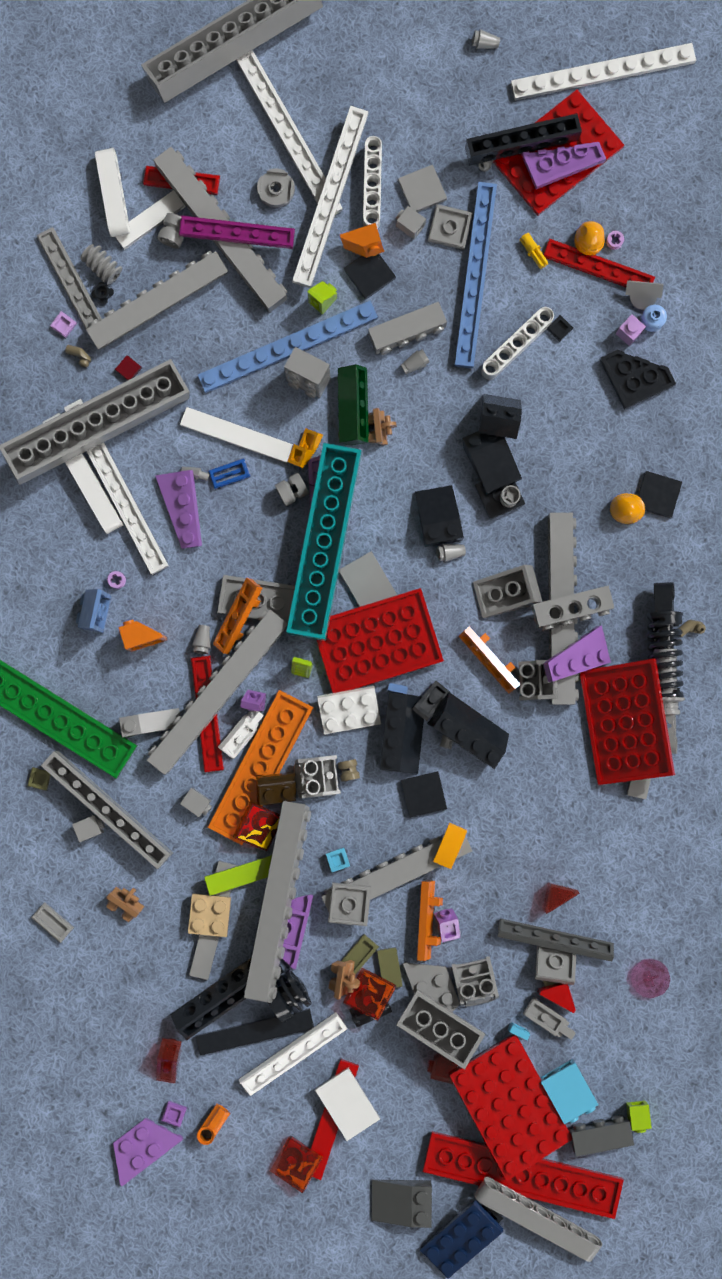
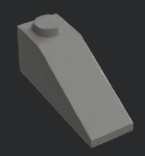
[119,708,180,737]

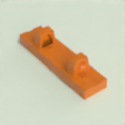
[213,578,262,654]
[458,626,520,694]
[417,880,443,961]

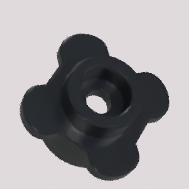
[91,282,114,304]

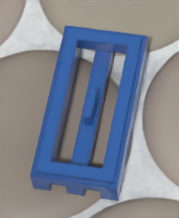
[208,459,250,489]

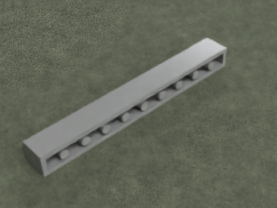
[153,146,287,313]
[548,513,579,705]
[147,610,288,775]
[244,801,311,1003]

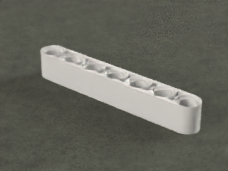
[43,413,124,534]

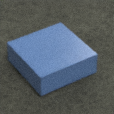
[387,683,408,694]

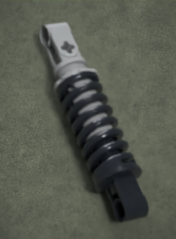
[646,582,685,754]

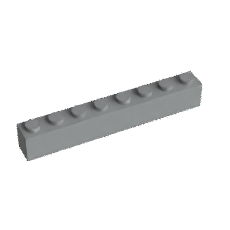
[86,251,228,350]
[41,751,173,869]
[322,836,472,912]

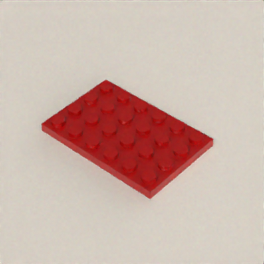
[493,90,625,216]
[317,588,444,693]
[580,659,675,785]
[448,1034,572,1181]

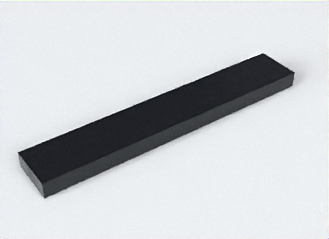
[196,1008,314,1056]

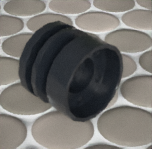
[267,969,312,1023]

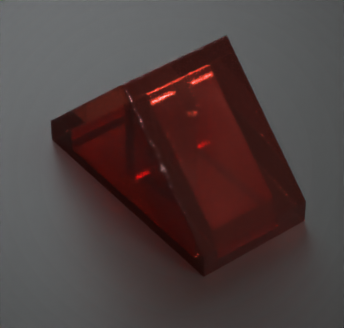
[543,882,580,914]

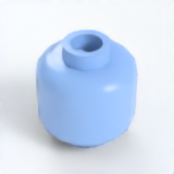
[640,304,667,332]

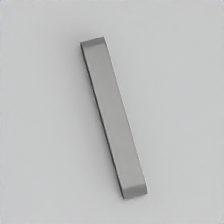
[474,1177,602,1262]

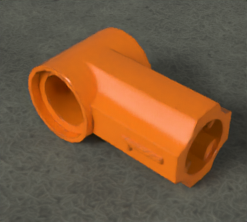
[197,1104,231,1145]

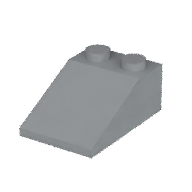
[473,565,542,618]

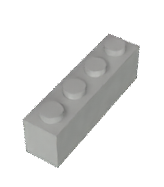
[368,302,447,355]

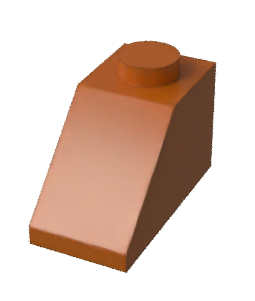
[340,223,384,258]

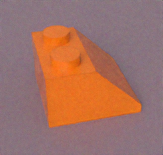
[119,620,167,652]

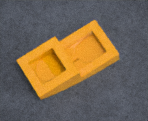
[287,428,323,468]
[433,823,467,869]

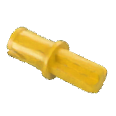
[519,233,548,269]

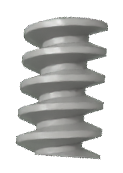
[80,244,123,285]

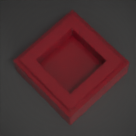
[115,355,142,380]

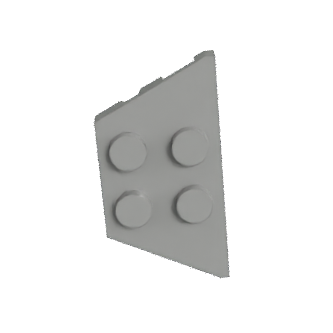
[403,962,460,1012]

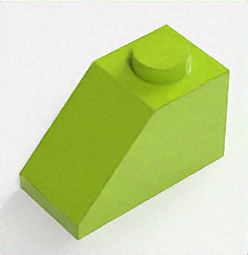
[307,281,337,315]

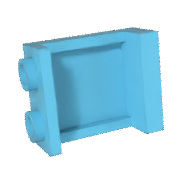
[540,1059,599,1124]

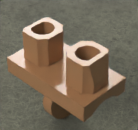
[368,408,397,445]
[106,887,145,922]
[328,960,360,1000]

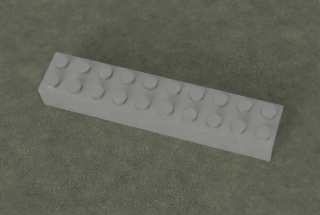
[141,0,323,103]
[0,359,190,485]

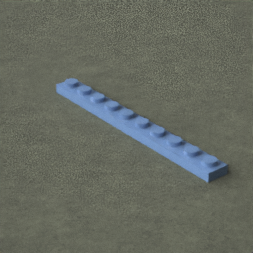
[454,182,497,369]
[198,301,378,393]

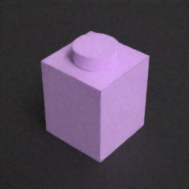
[616,314,646,346]

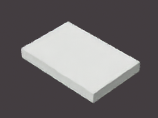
[315,1068,380,1141]

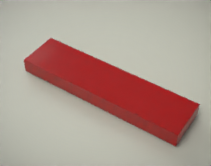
[143,166,220,195]

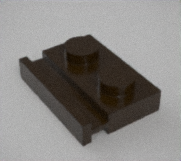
[256,772,296,805]

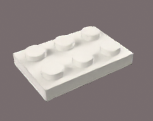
[317,686,381,734]

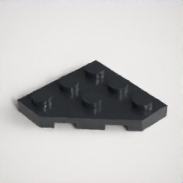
[599,350,676,410]

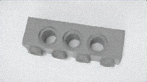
[531,585,614,630]

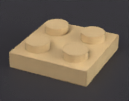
[188,893,231,937]

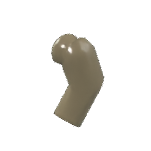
[65,345,91,368]
[678,620,706,638]

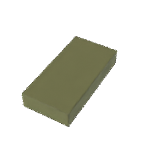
[341,934,379,974]
[377,947,403,990]

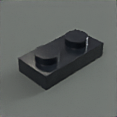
[412,681,451,721]

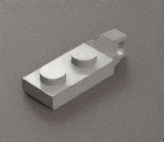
[523,997,576,1040]

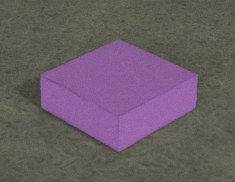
[161,1101,187,1127]

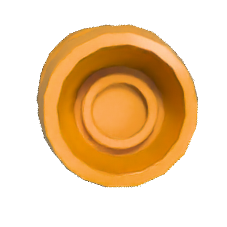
[574,221,605,255]
[610,493,645,524]

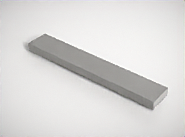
[36,227,102,329]
[189,861,238,980]

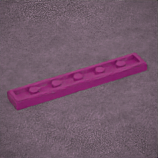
[179,216,295,249]

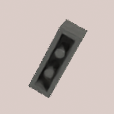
[569,1115,634,1157]

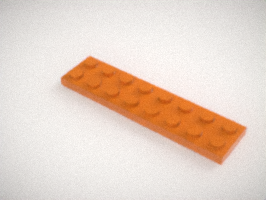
[208,690,314,845]

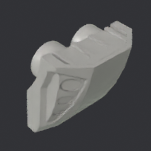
[518,660,558,701]
[293,755,341,798]
[452,956,499,1006]

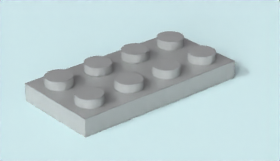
[217,575,295,623]

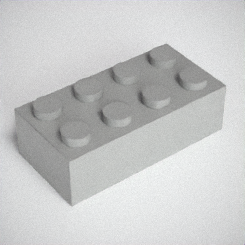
[396,990,485,1069]

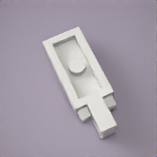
[218,711,264,759]

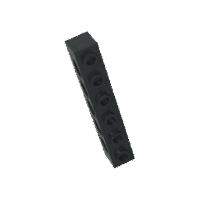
[465,113,582,166]
[170,957,284,1040]

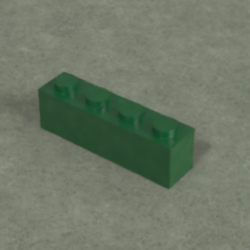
[337,364,369,446]

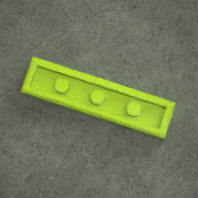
[204,855,272,896]

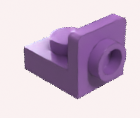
[240,690,266,711]
[434,908,460,943]

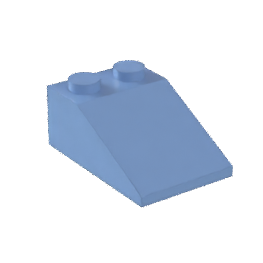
[76,589,111,633]

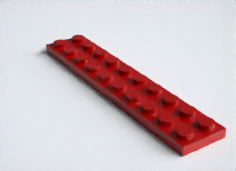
[423,1131,624,1219]

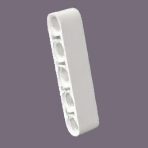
[363,136,382,229]
[95,148,130,237]
[481,307,554,380]

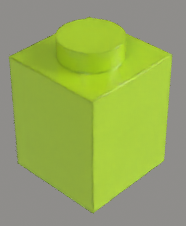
[626,1100,652,1133]

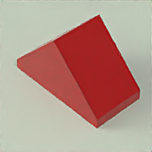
[537,983,576,1013]

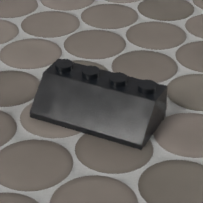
[380,692,424,774]
[427,692,509,769]

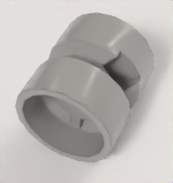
[157,213,184,249]
[275,473,309,507]

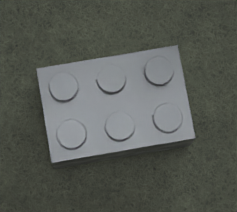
[284,347,331,398]

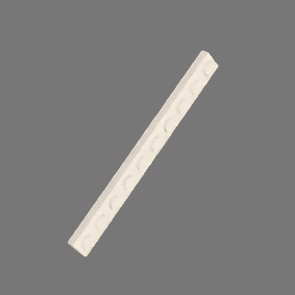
[511,43,696,101]
[236,50,343,215]
[293,106,368,288]
[64,399,169,575]

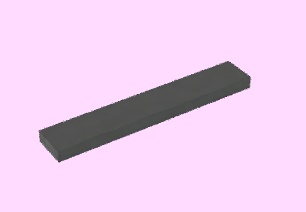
[497,918,614,962]

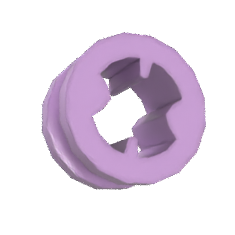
[606,231,624,250]
[107,571,126,589]

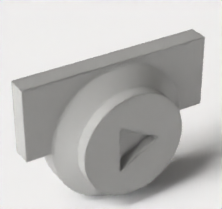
[625,280,664,309]

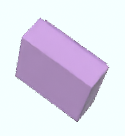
[50,311,77,338]

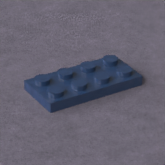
[420,1200,503,1279]

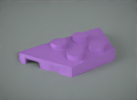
[283,894,313,969]
[113,1118,183,1186]

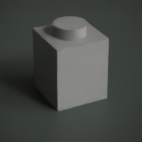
[396,206,426,240]
[180,788,212,817]
[72,815,105,843]

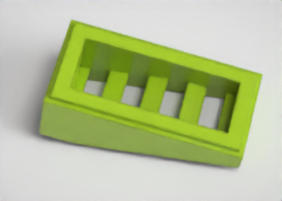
[291,657,313,678]

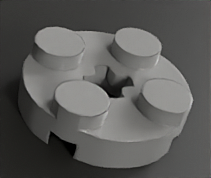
[257,169,295,208]

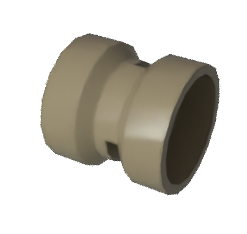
[338,759,360,782]

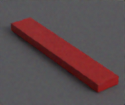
[544,238,655,287]
[191,656,224,772]
[303,1059,359,1180]

